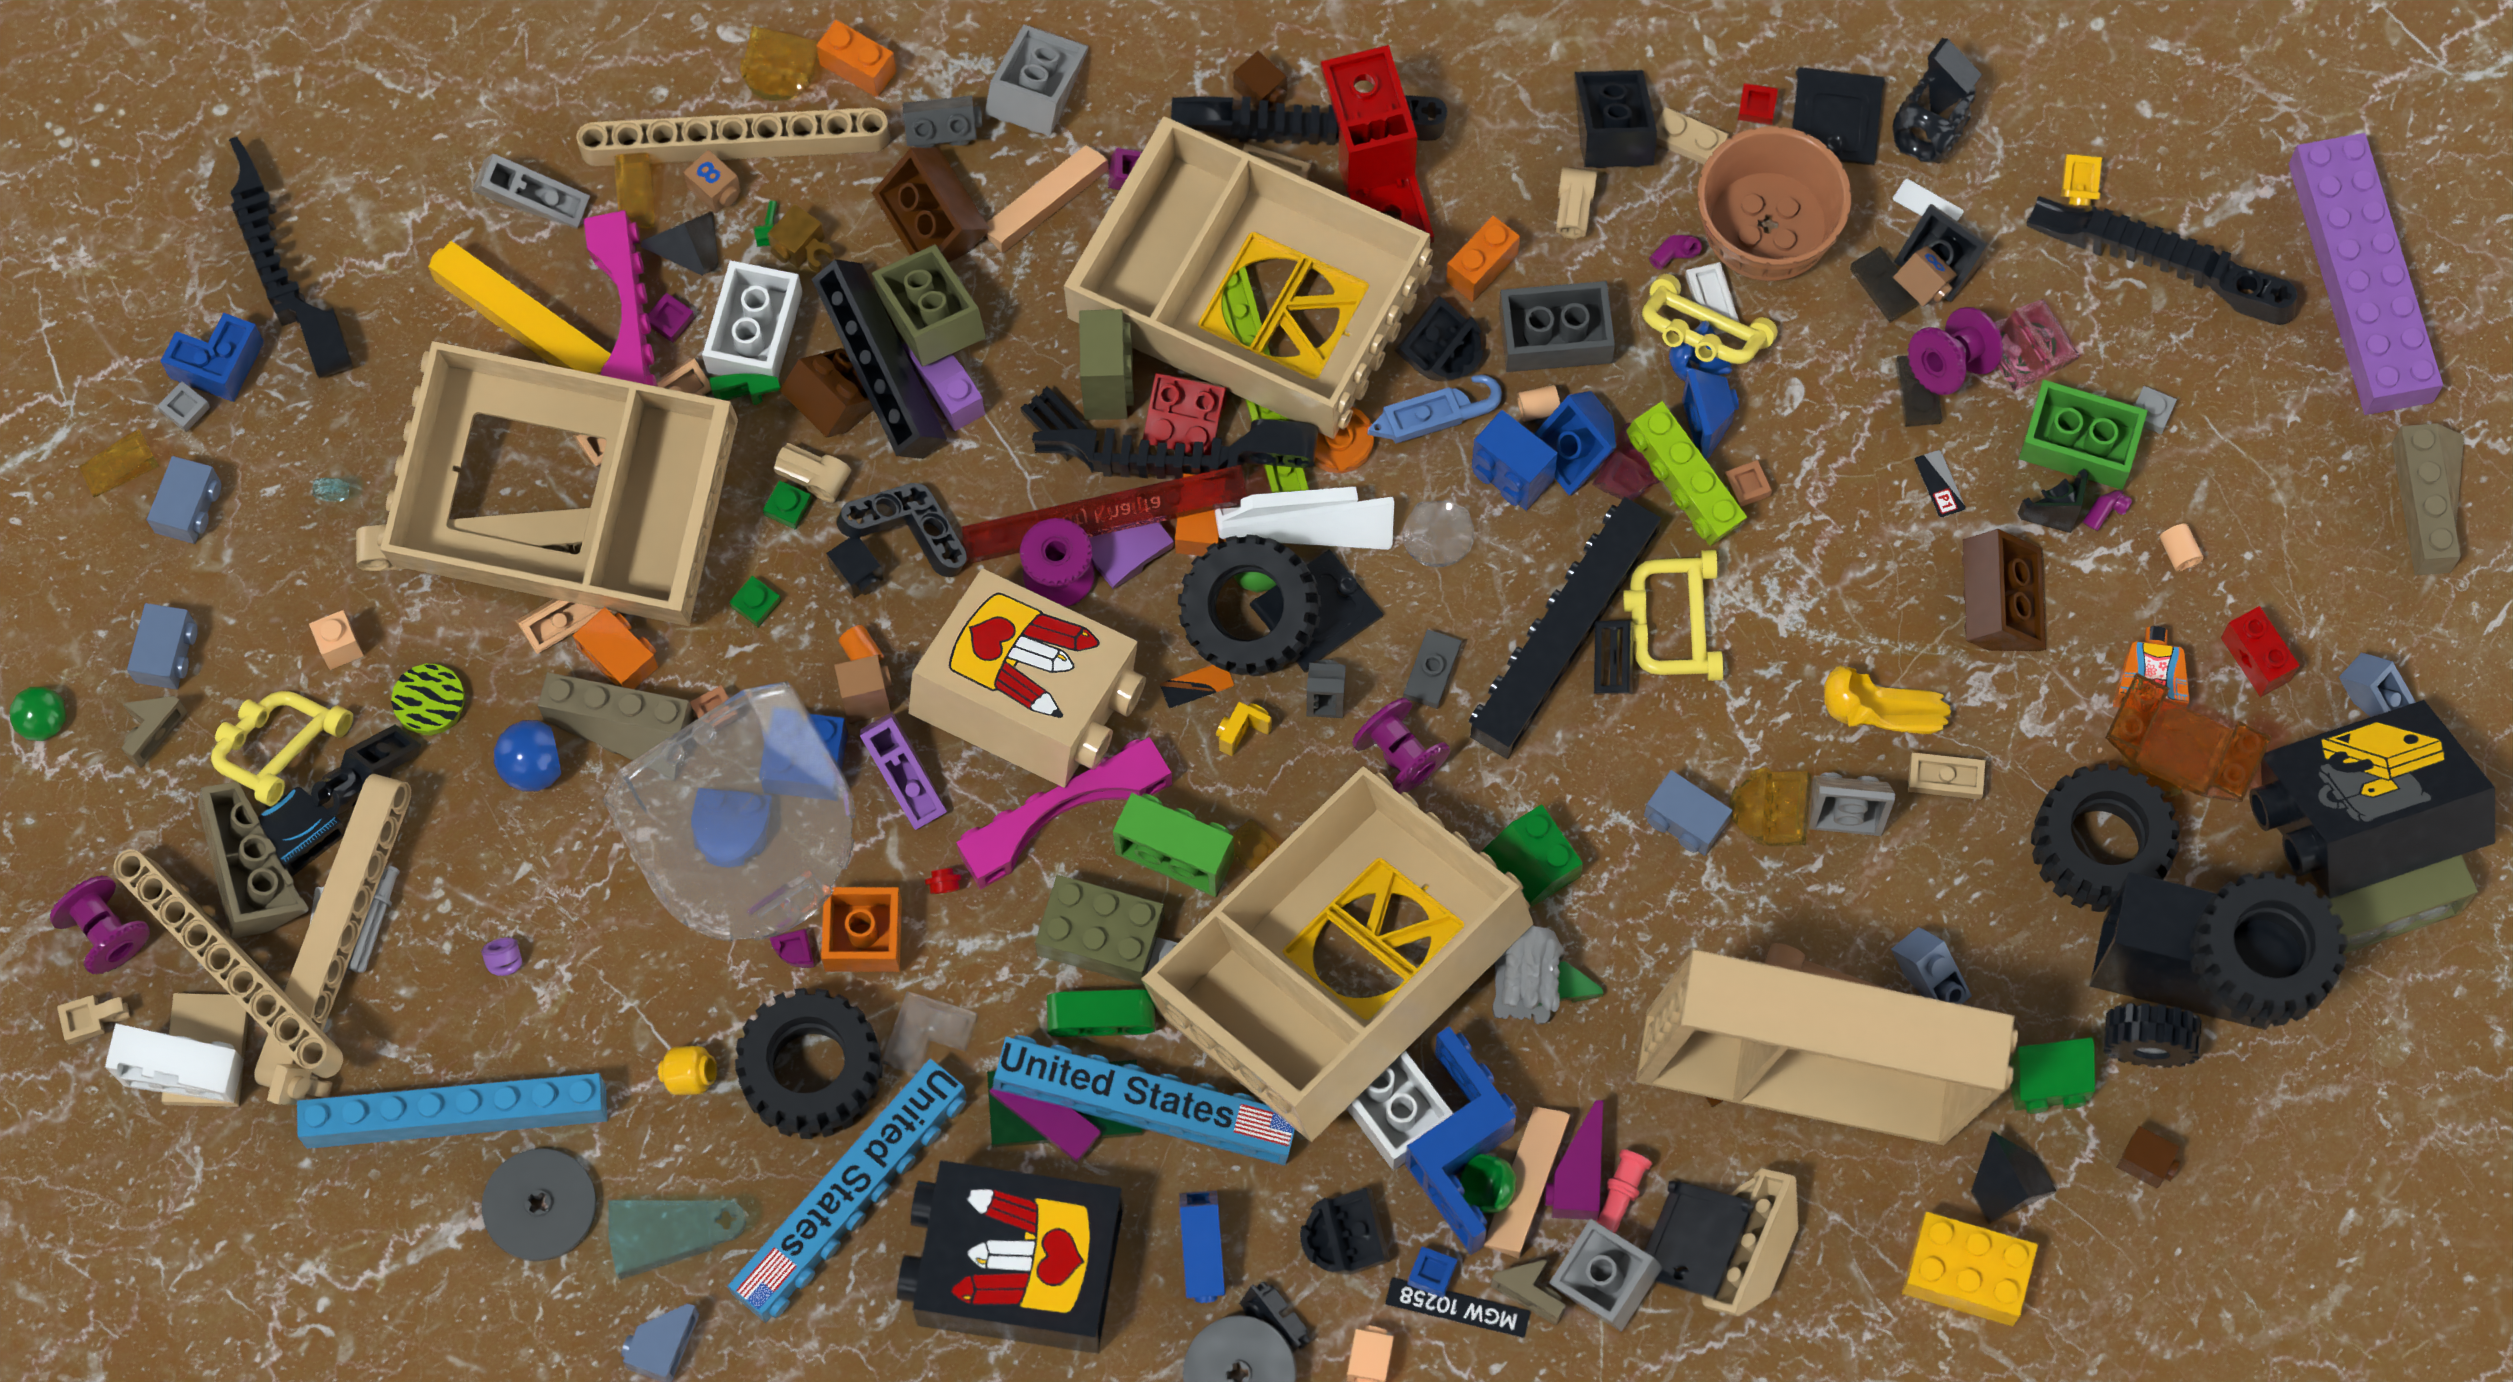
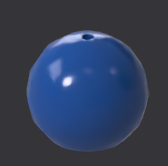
[494,720,561,792]

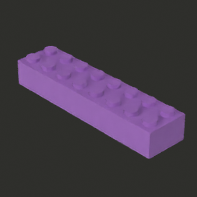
[2289,133,2443,415]

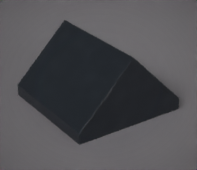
[1894,204,1989,302]

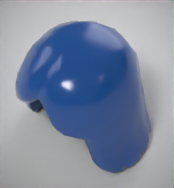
[1669,320,1732,382]

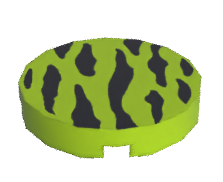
[391,663,466,736]

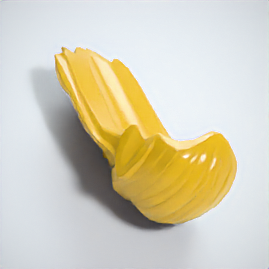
[1824,665,1951,734]

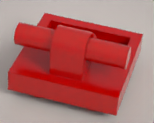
[1142,372,1227,455]

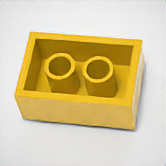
[1901,1211,2038,1327]

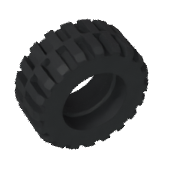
[1178,534,1321,676]
[2031,763,2180,912]
[2190,871,2347,1026]
[735,988,883,1139]

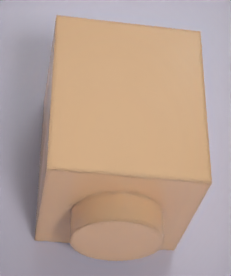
[309,610,364,670]
[1347,1326,1394,1382]

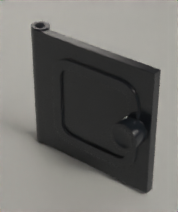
[1792,67,1885,166]
[1249,549,1384,673]
[1644,1180,1755,1299]

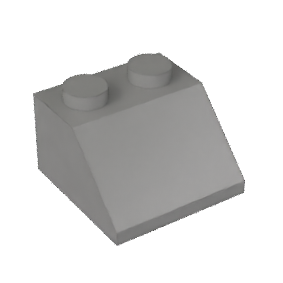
[1549,1219,1662,1332]

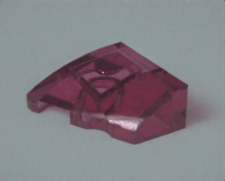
[1592,423,1660,501]

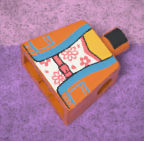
[2113,626,2189,716]

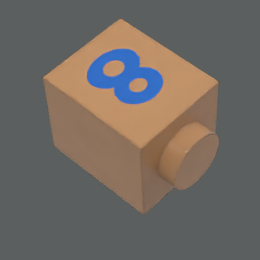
[683,150,741,214]
[1893,246,1957,307]

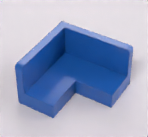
[160,312,264,402]

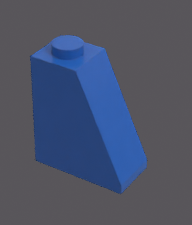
[1179,1190,1225,1303]

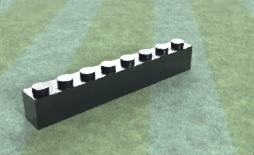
[1469,496,1662,760]

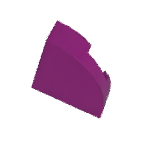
[769,929,815,968]

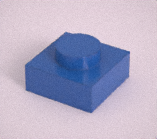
[1408,1246,1457,1298]

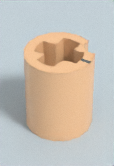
[1517,385,1560,422]
[2160,523,2204,572]

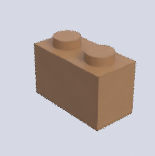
[834,655,895,723]

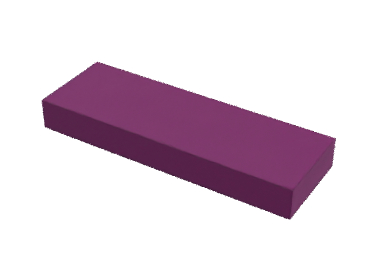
[989,1087,1101,1163]

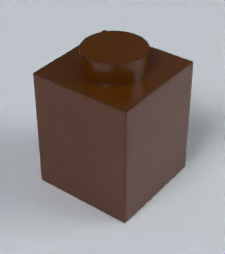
[1233,50,1287,110]
[2116,1126,2181,1188]

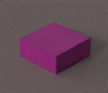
[647,293,695,343]

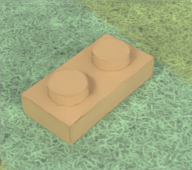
[1656,107,1729,164]
[1908,752,1986,800]

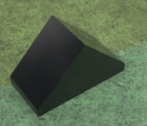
[1928,38,1982,115]

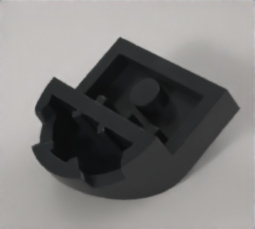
[1394,296,1483,381]
[1300,1187,1390,1275]

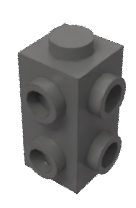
[903,95,983,147]

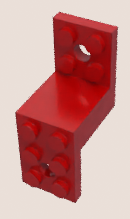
[1321,45,1434,243]

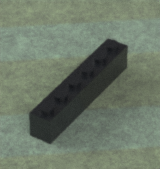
[812,259,947,459]

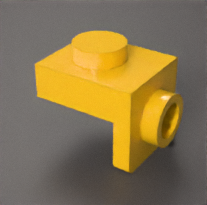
[2061,154,2102,206]
[1216,702,1272,756]

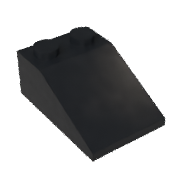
[1574,70,1657,168]

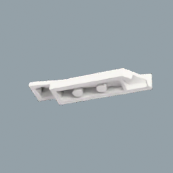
[1214,486,1394,550]

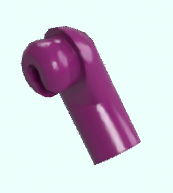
[1649,235,1702,270]
[2082,490,2132,532]

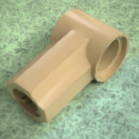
[1556,167,1597,239]
[774,443,851,503]

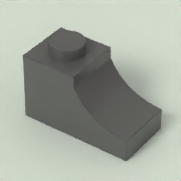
[1306,659,1346,718]

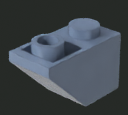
[1891,927,1972,1005]

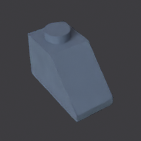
[2339,652,2415,717]
[621,1304,700,1382]

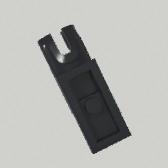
[311,724,422,817]

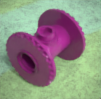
[1907,307,2004,395]
[1020,518,1095,607]
[1352,698,1450,794]
[49,875,150,975]

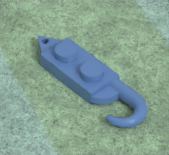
[1367,375,1502,444]

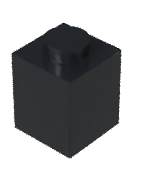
[826,538,884,599]

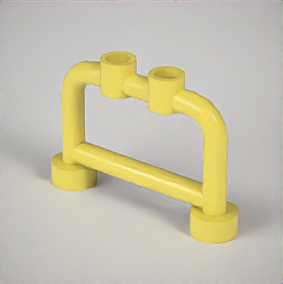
[1642,274,1777,364]
[1623,550,1723,681]
[211,691,353,806]

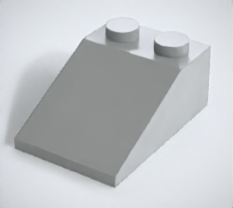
[985,25,1088,136]
[1808,773,1895,836]

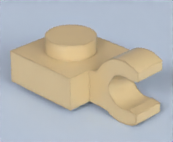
[57,995,130,1044]
[267,1064,332,1105]

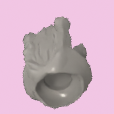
[1492,926,1565,1025]

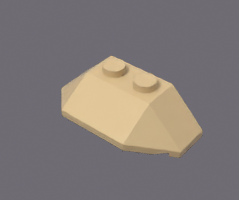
[1702,1168,1798,1317]

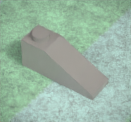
[472,153,590,228]

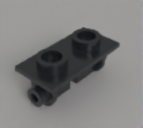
[1239,1281,1312,1354]

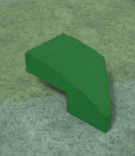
[709,373,780,405]
[1536,961,1603,1007]

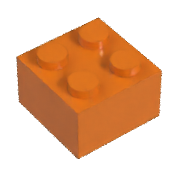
[821,887,902,972]

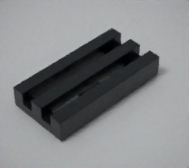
[1020,386,1088,461]
[1594,620,1634,695]

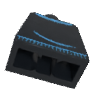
[258,787,346,877]

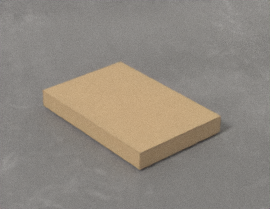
[161,993,249,1107]

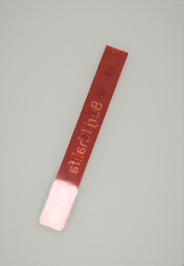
[962,465,1248,564]

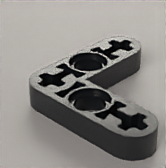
[836,483,967,577]

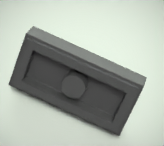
[1403,629,1462,709]

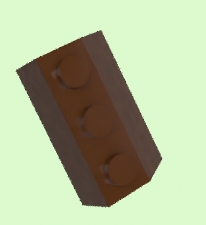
[871,147,990,263]
[1962,529,2046,651]

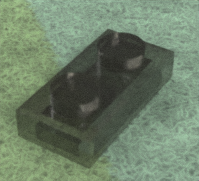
[1850,246,1920,323]
[1895,355,1942,427]

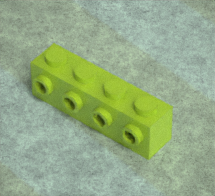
[1626,401,1747,546]

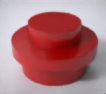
[925,868,962,894]

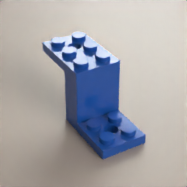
[1405,1026,1517,1256]

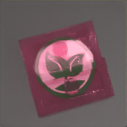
[1993,299,2080,391]

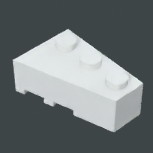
[105,1024,244,1103]

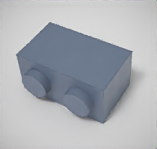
[146,456,221,544]
[127,603,198,690]
[1644,770,1733,856]

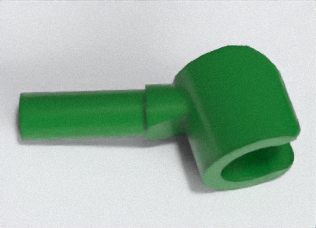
[754,200,777,247]

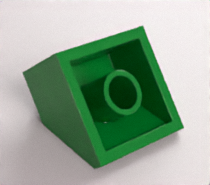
[1481,804,1583,909]
[2008,1037,2095,1114]

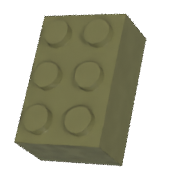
[872,244,986,367]
[1079,309,1134,420]
[1035,875,1165,986]

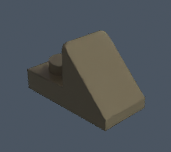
[121,696,188,768]
[1490,1260,1566,1326]

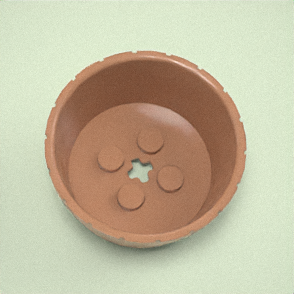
[1698,126,1851,281]

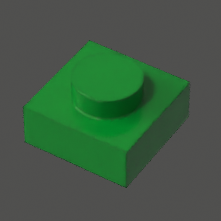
[763,480,812,530]
[729,576,781,628]

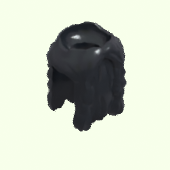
[1892,70,1976,164]

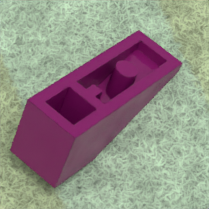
[1545,1100,1603,1220]

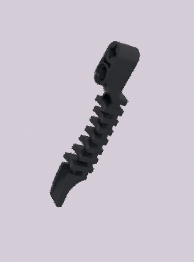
[1171,95,1448,146]
[229,136,353,379]
[2027,196,2297,325]
[1032,419,1319,481]

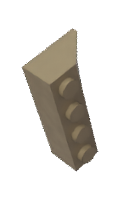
[2392,423,2464,575]
[538,672,694,782]
[198,782,308,939]

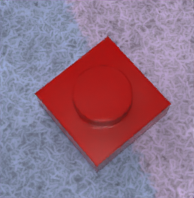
[1737,83,1778,125]

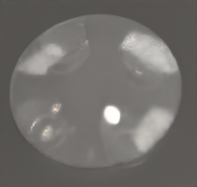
[1403,501,1475,567]

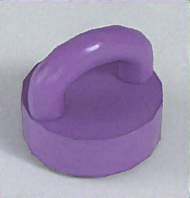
[481,937,522,976]

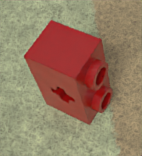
[2221,606,2300,697]

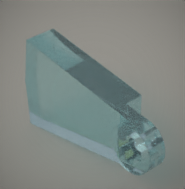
[608,1200,746,1280]

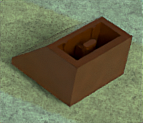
[779,348,874,438]

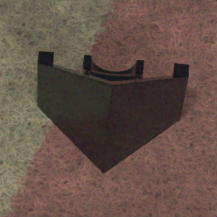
[641,211,718,276]
[2017,469,2088,533]
[1971,1131,2056,1224]

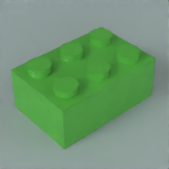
[2018,380,2148,490]
[1113,792,1234,897]

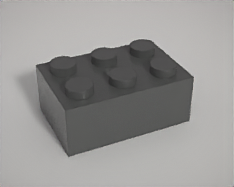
[1499,281,1615,372]

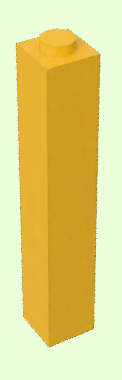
[428,241,611,375]

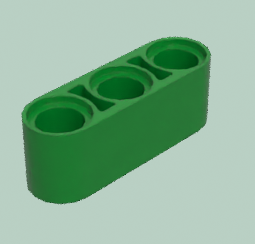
[1047,990,1156,1037]

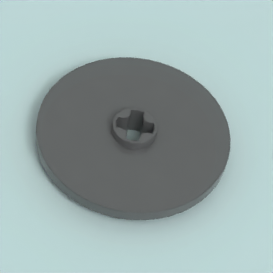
[482,1149,596,1261]
[1183,1316,1297,1382]

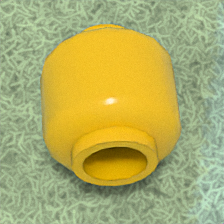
[658,1046,717,1095]

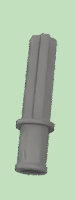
[347,865,400,973]

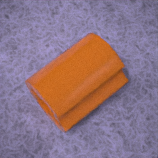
[838,624,884,664]

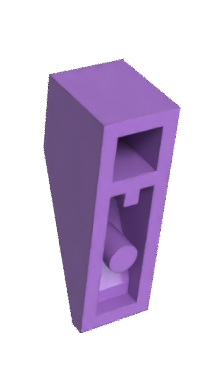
[902,343,985,431]
[860,711,947,830]

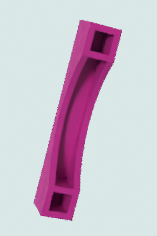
[584,210,657,387]
[956,737,1172,890]

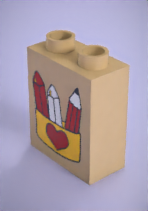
[909,568,1146,788]

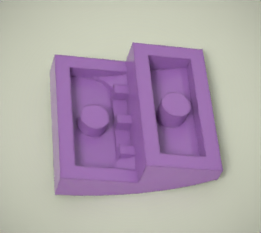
[1080,488,1174,589]

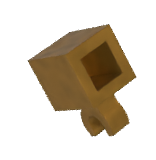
[768,204,834,273]

